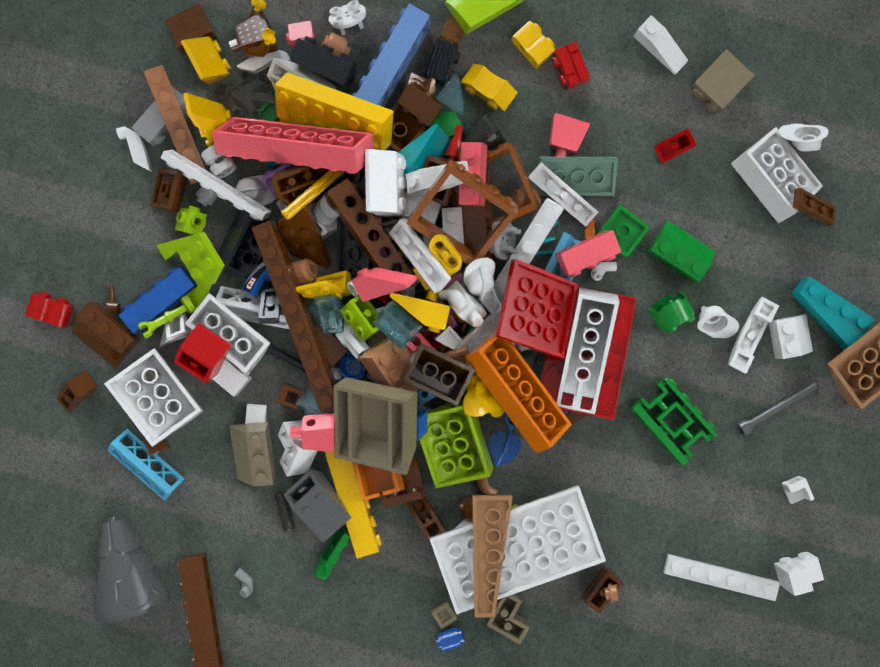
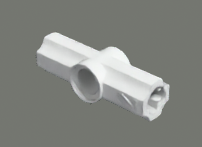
[325,309,370,361]

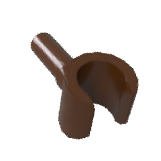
[106,286,120,313]

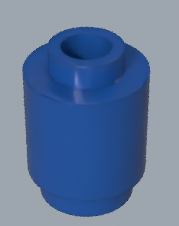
[436,627,465,652]

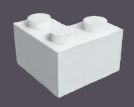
[424,207,464,249]
[774,552,824,596]

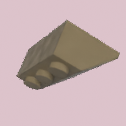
[229,422,276,486]

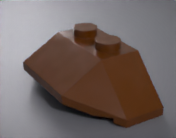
[270,165,337,206]

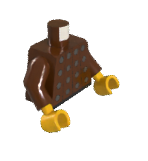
[229,0,278,58]

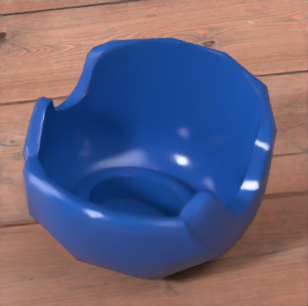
[339,352,367,380]

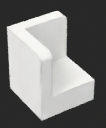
[781,476,814,504]

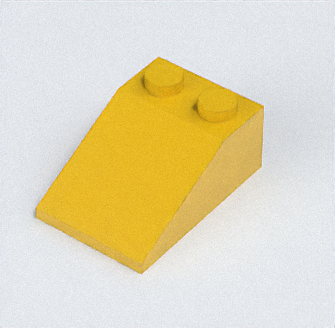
[181,37,231,85]
[390,293,450,333]

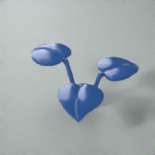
[489,409,568,466]

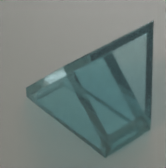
[436,75,466,115]
[309,295,345,334]
[296,385,326,416]

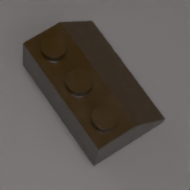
[400,343,475,406]

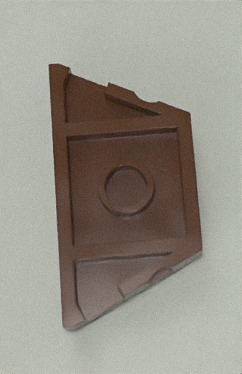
[277,205,331,268]

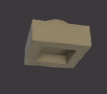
[431,601,458,629]

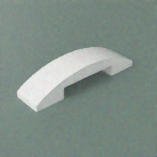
[728,297,779,374]

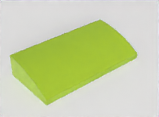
[444,0,525,35]

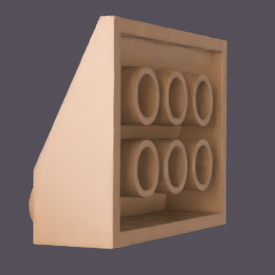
[827,322,880,410]

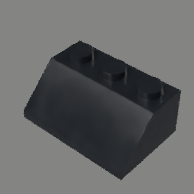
[290,35,357,86]
[218,211,263,279]

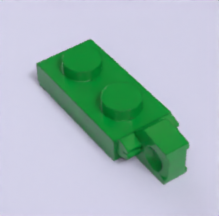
[314,527,350,580]

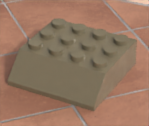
[334,377,417,475]

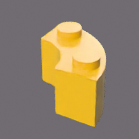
[461,63,518,111]

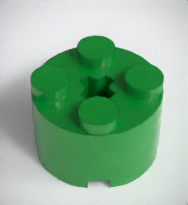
[648,291,695,333]

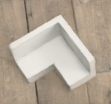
[278,420,317,477]

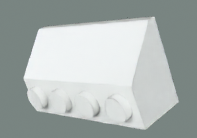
[185,294,270,373]

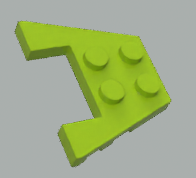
[157,232,225,309]

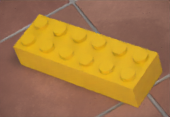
[275,72,393,150]

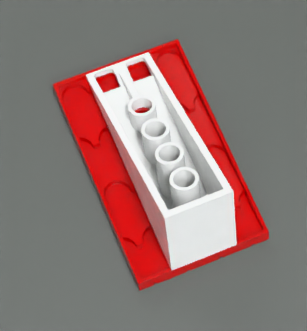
[541,286,637,420]

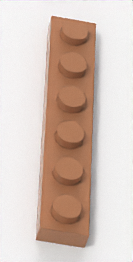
[143,65,206,185]

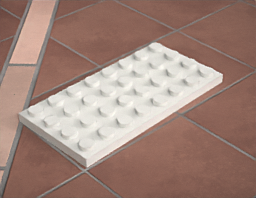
[430,485,606,614]

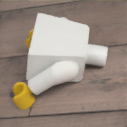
[426,280,487,327]

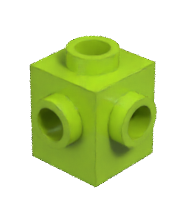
[175,206,207,235]

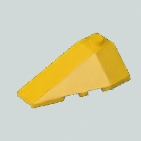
[183,93,232,148]

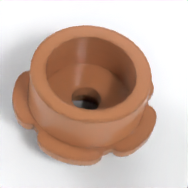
[605,583,619,603]

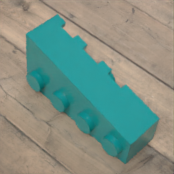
[791,277,875,351]

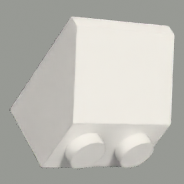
[768,314,813,359]

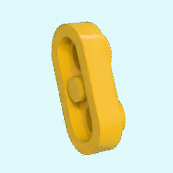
[429,234,462,272]

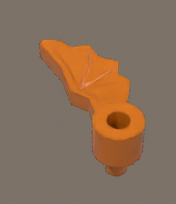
[584,219,595,239]

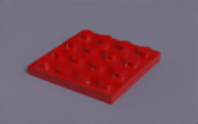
[495,259,579,359]

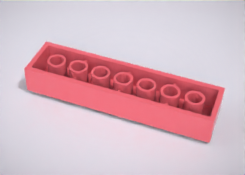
[212,117,374,174]

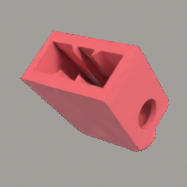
[549,113,590,157]
[290,413,335,452]

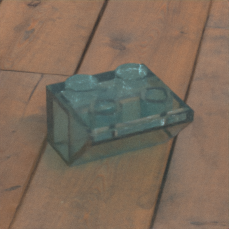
[373,300,426,350]

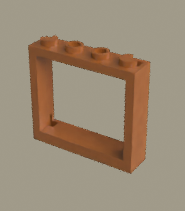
[450,142,541,229]
[407,159,518,265]

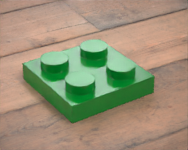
[596,204,650,258]

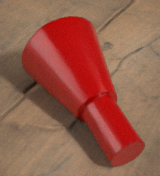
[444,125,464,162]

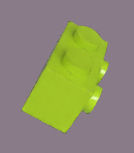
[340,295,387,342]

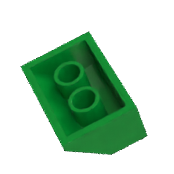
[646,220,715,283]

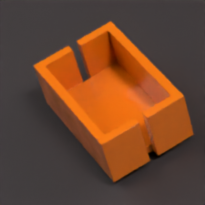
[353,462,405,501]

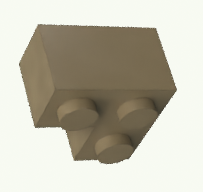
[485,593,530,644]

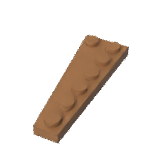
[472,495,512,618]

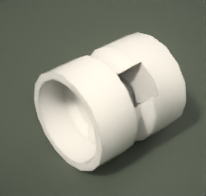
[201,145,237,179]

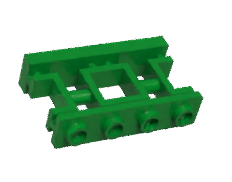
[629,377,717,466]

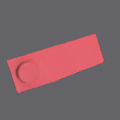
[352,267,417,302]

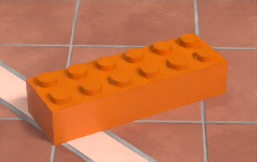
[465,332,572,453]

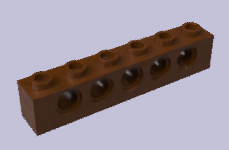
[325,178,415,293]

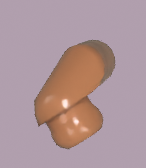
[476,477,497,495]

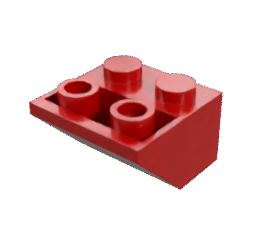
[174,324,232,383]

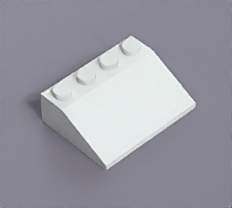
[731,127,823,223]
[104,348,203,447]

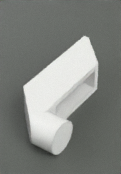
[237,50,290,74]
[116,126,152,172]

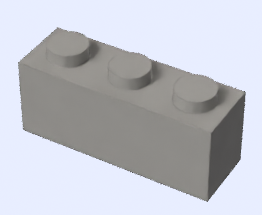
[132,86,187,147]

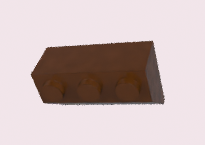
[72,302,141,368]

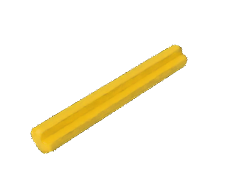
[281,170,345,219]

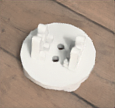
[329,0,366,36]

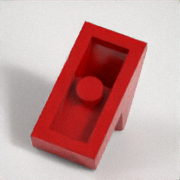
[654,128,697,164]

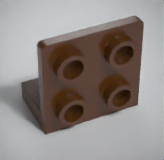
[166,3,217,55]
[382,459,426,507]

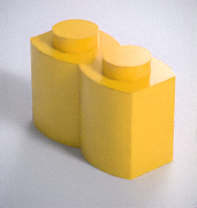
[511,21,555,69]

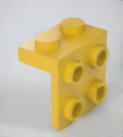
[296,271,351,303]

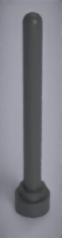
[736,382,819,436]

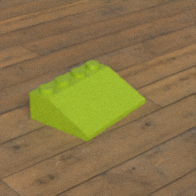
[420,399,494,488]

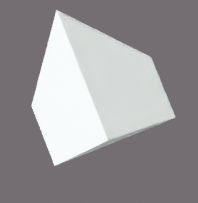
[159,311,192,348]

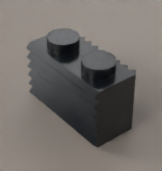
[425,38,461,87]

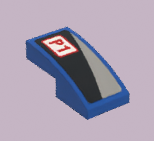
[241,260,271,297]

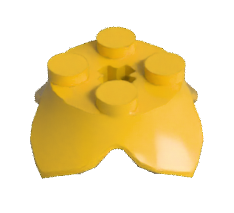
[463,373,504,417]

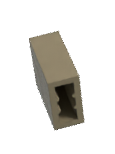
[690,49,755,113]

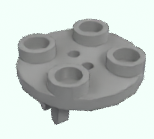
[489,221,521,260]

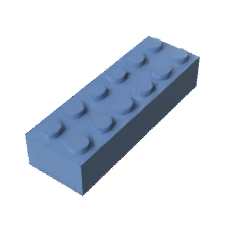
[352,3,430,107]

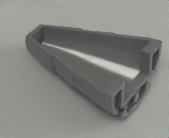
[94,515,171,622]

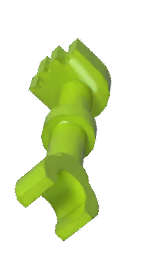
[138,295,196,338]

